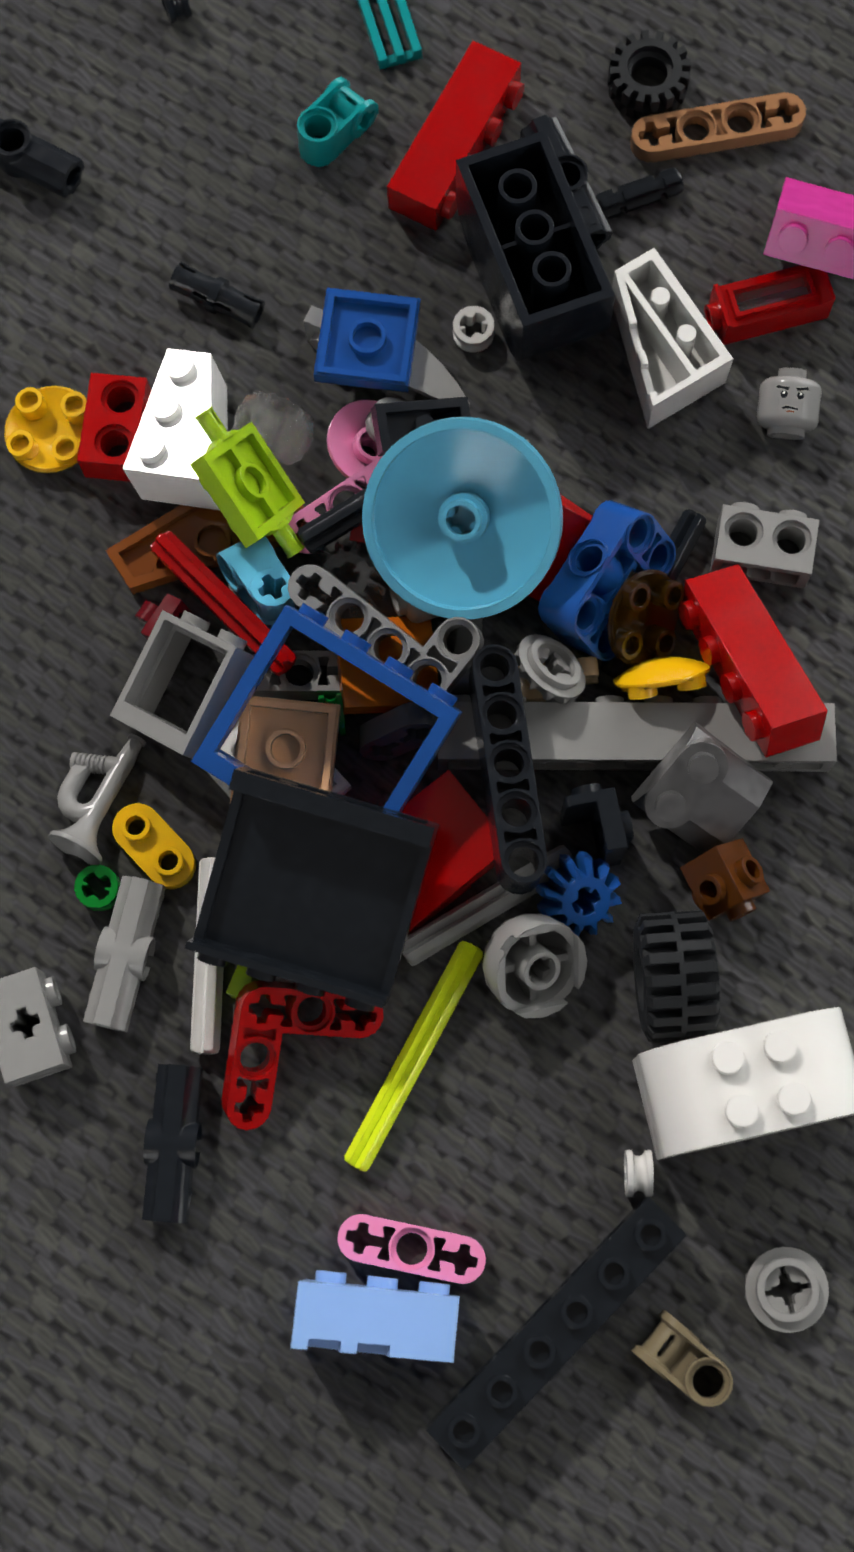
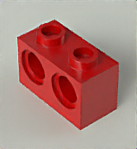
[77,373,151,482]

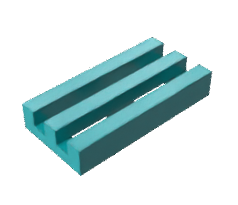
[357,0,422,70]

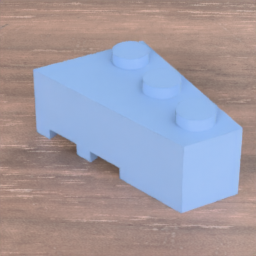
[291,1270,460,1363]

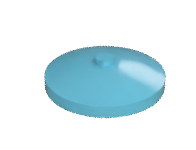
[362,417,563,619]

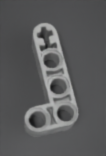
[288,564,484,693]

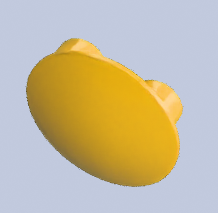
[4,386,87,473]
[613,656,711,700]

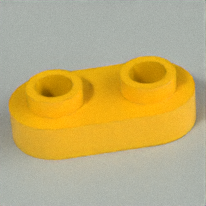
[112,803,196,889]

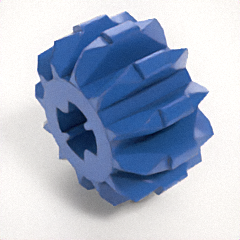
[536,851,622,937]

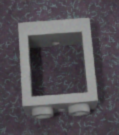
[110,610,254,759]

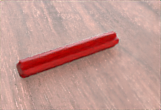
[151,531,297,676]

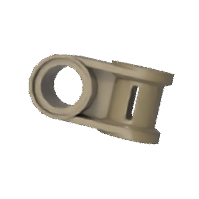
[630,1309,733,1407]

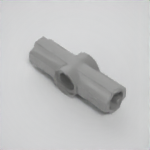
[83,875,166,1033]

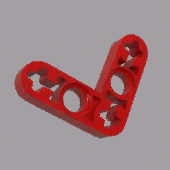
[222,980,384,1130]

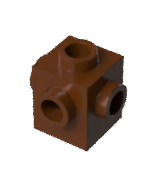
[680,838,770,922]

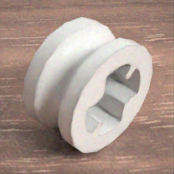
[453,306,494,353]
[624,1150,654,1197]

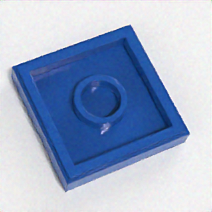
[313,288,421,393]

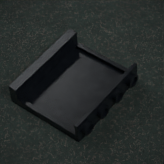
[185,766,439,1012]

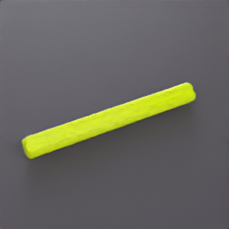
[344,941,483,1172]

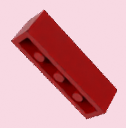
[387,40,524,231]
[678,564,828,758]

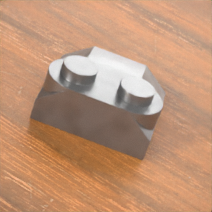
[631,722,773,853]

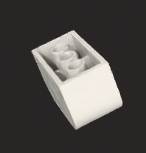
[632,1007,854,1160]

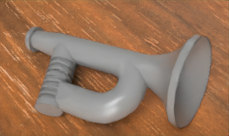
[48,734,146,865]

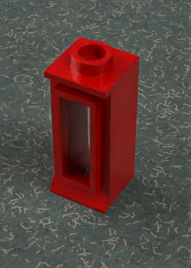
[704,265,836,345]

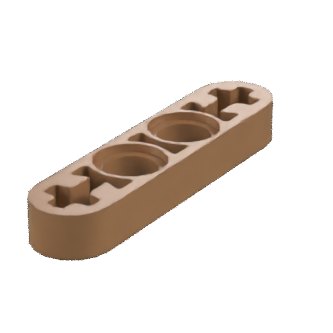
[630,93,806,162]

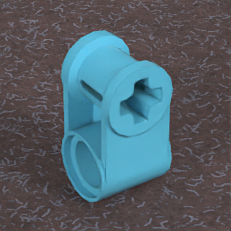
[216,536,295,629]

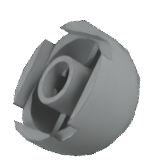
[483,914,588,1018]

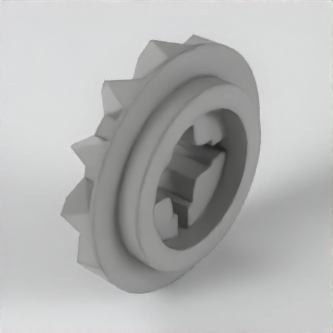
[514,634,586,705]
[745,1247,829,1333]

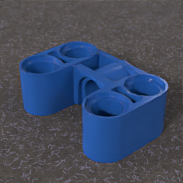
[538,500,676,661]

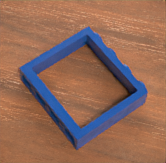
[191,603,463,812]

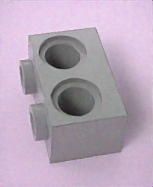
[710,502,819,588]

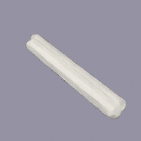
[190,857,224,1055]

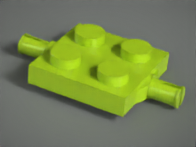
[189,406,305,559]

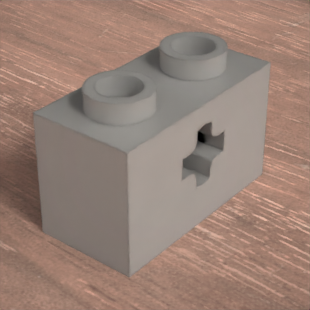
[0,967,76,1087]

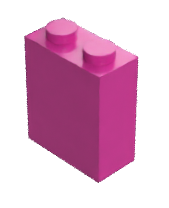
[763,177,854,279]

